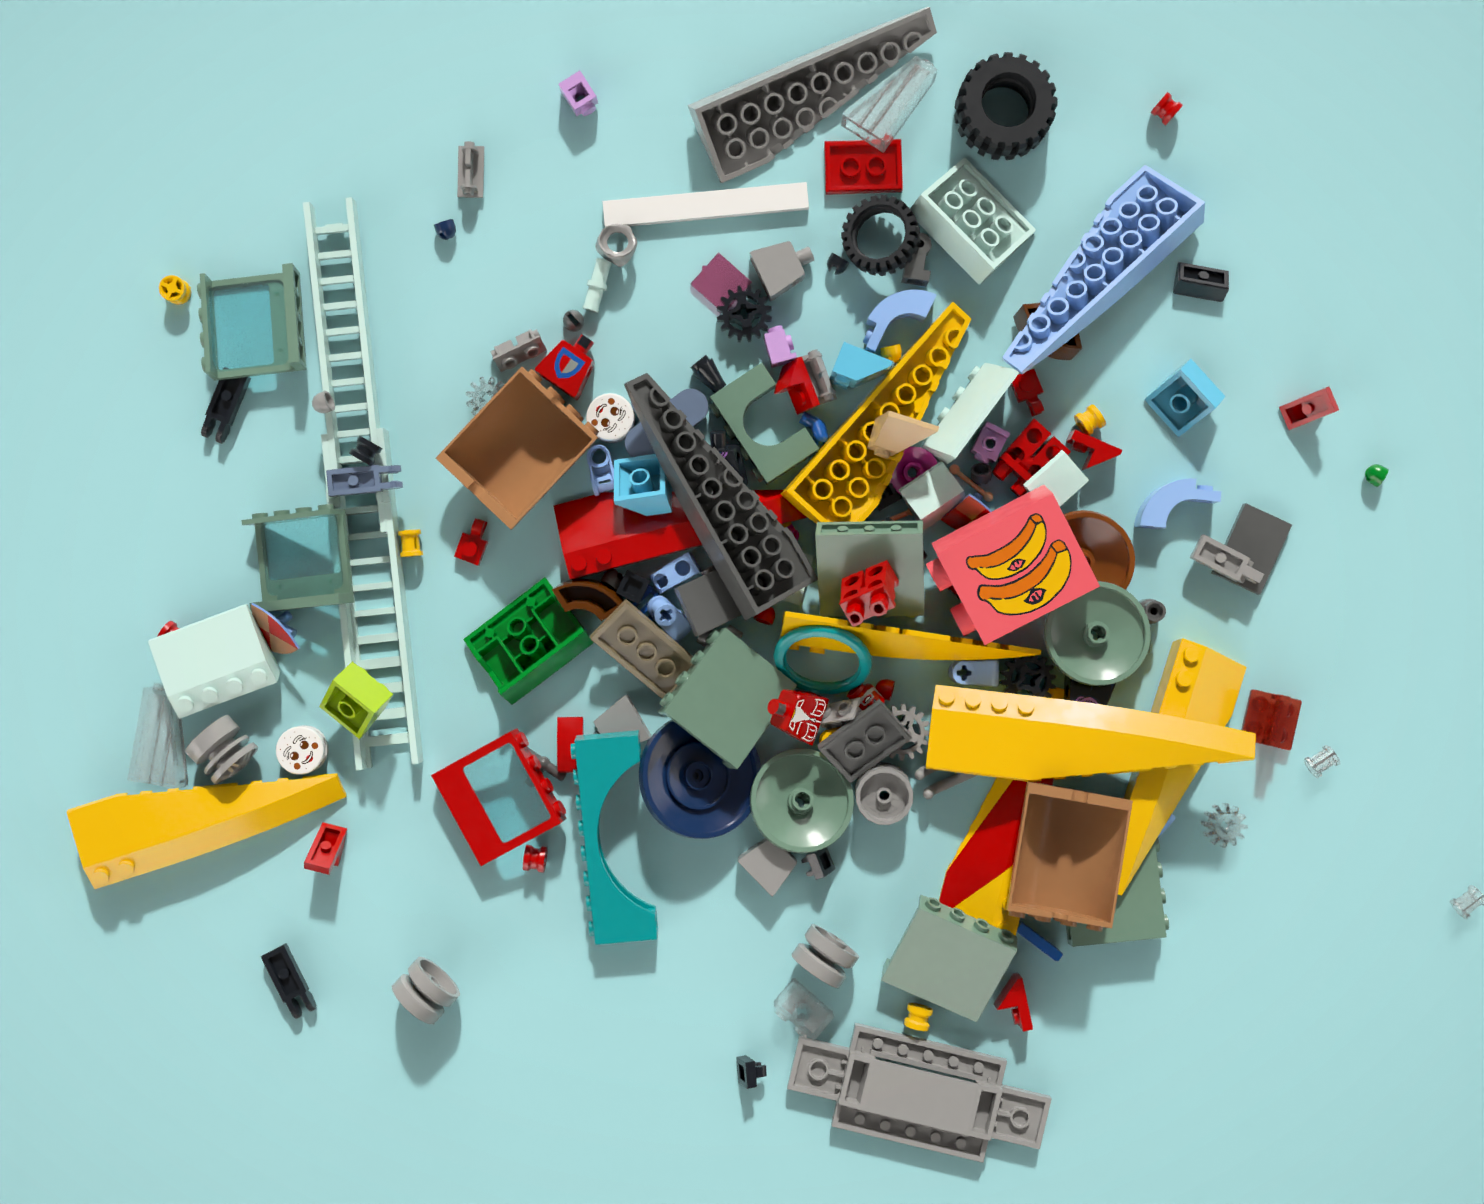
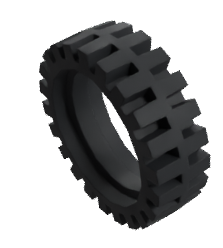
[841,195,920,276]

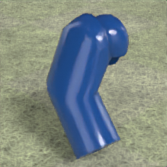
[799,412,829,448]

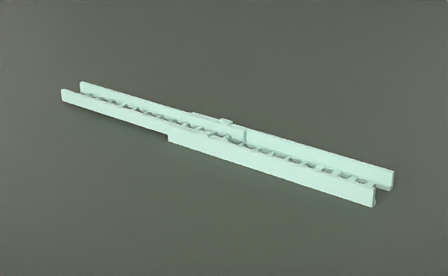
[303,197,423,770]

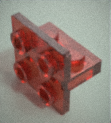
[1241,689,1302,750]

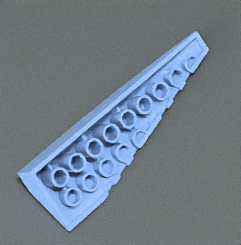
[1002,165,1205,374]

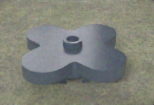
[625,389,708,457]

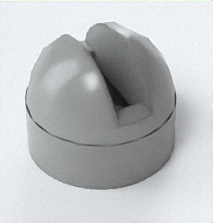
[312,391,335,413]

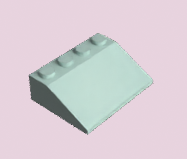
[910,157,1036,285]
[921,362,1019,466]
[148,604,281,719]

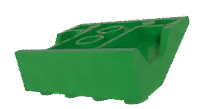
[463,577,595,705]

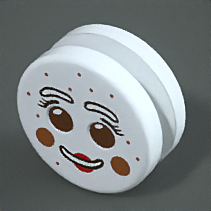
[586,393,635,443]
[276,725,329,774]

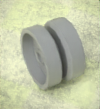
[855,762,913,825]
[792,924,859,988]
[392,957,460,1024]

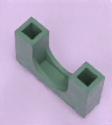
[709,363,819,485]

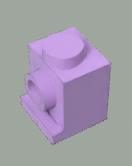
[558,70,598,116]
[764,326,797,368]
[970,421,1010,464]

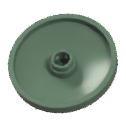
[1044,581,1151,686]
[750,748,854,853]

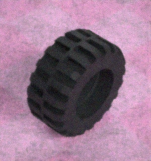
[954,52,1058,160]

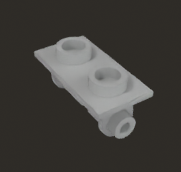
[457,141,484,198]
[490,329,547,372]
[802,349,837,405]
[820,697,864,730]

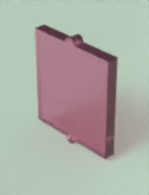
[690,252,752,309]

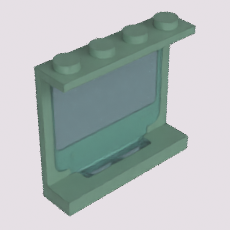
[197,263,307,381]
[241,504,354,612]

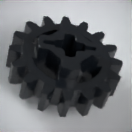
[717,285,772,342]
[999,655,1057,698]

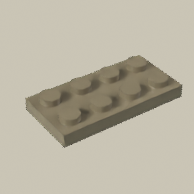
[590,599,693,698]

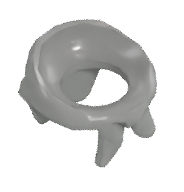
[595,224,637,267]

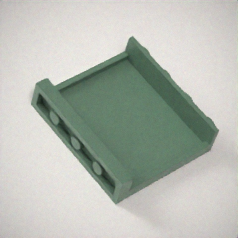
[815,520,925,618]
[658,628,797,769]
[1066,837,1169,947]
[881,895,1017,1022]

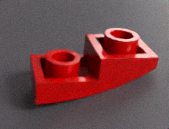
[557,717,584,773]

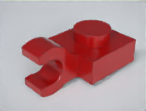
[1011,369,1044,417]
[454,518,488,566]

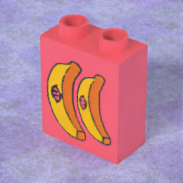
[926,485,1100,645]

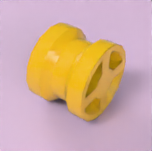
[159,275,192,305]
[1074,404,1106,436]
[903,1003,933,1031]

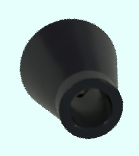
[690,355,727,394]

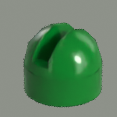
[1365,464,1389,487]

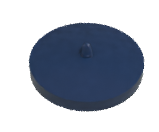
[639,720,761,839]

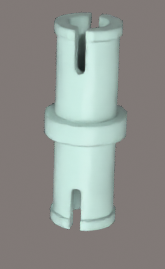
[582,258,612,313]

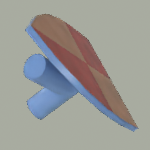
[941,493,992,530]
[251,603,300,654]

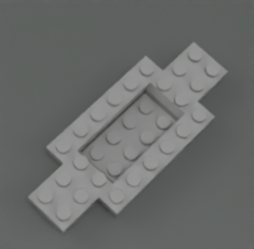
[787,1023,1052,1163]

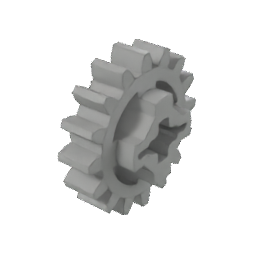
[889,704,930,761]

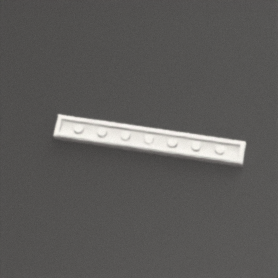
[602,182,809,227]

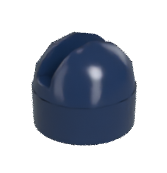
[434,219,456,240]

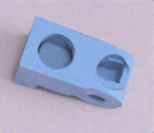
[649,552,702,594]

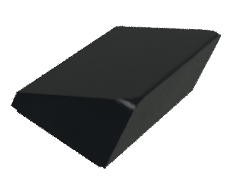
[1173,262,1229,302]

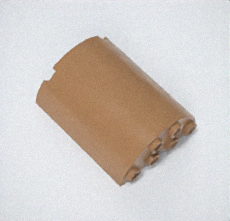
[436,367,599,530]
[1006,782,1133,931]

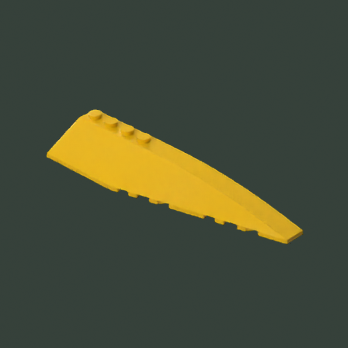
[926,685,1256,782]

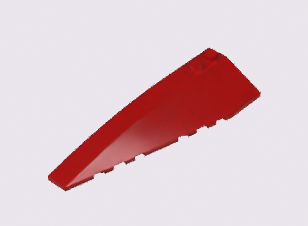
[553,490,808,580]

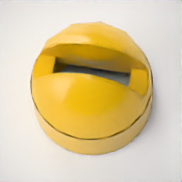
[880,344,902,363]

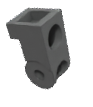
[901,233,932,287]

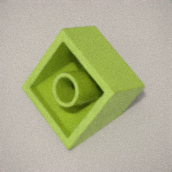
[319,661,393,739]

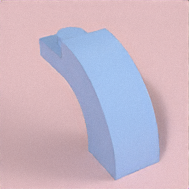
[863,290,937,354]
[1134,478,1221,529]

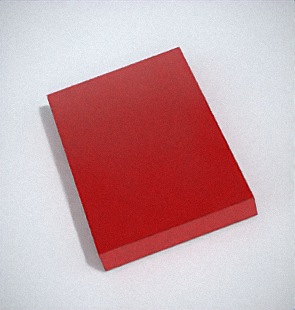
[824,139,903,195]

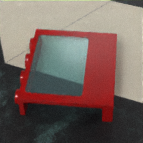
[431,728,567,866]

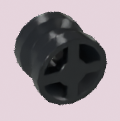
[349,435,383,466]

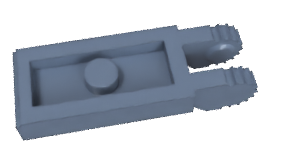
[326,465,403,497]

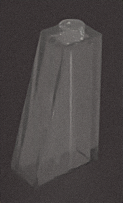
[841,56,938,153]
[127,683,188,789]

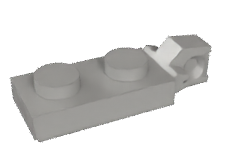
[1190,534,1264,584]

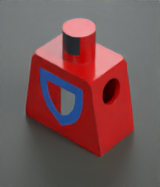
[534,334,595,401]

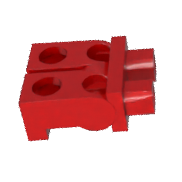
[992,418,1071,497]
[839,560,899,626]

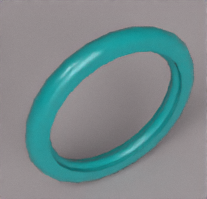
[773,625,872,695]

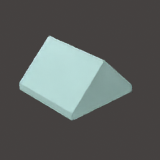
[1023,450,1089,506]
[898,461,965,531]

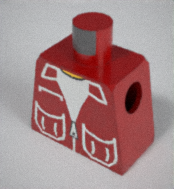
[767,689,829,746]

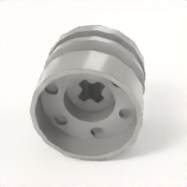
[185,715,258,785]

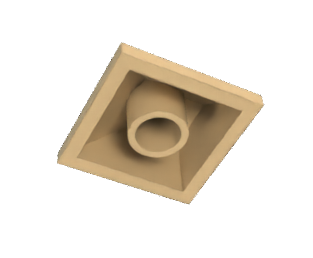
[867,411,939,458]

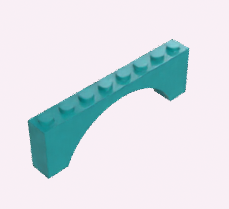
[571,730,658,945]

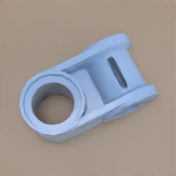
[587,445,614,496]
[647,596,692,643]
[948,660,999,686]

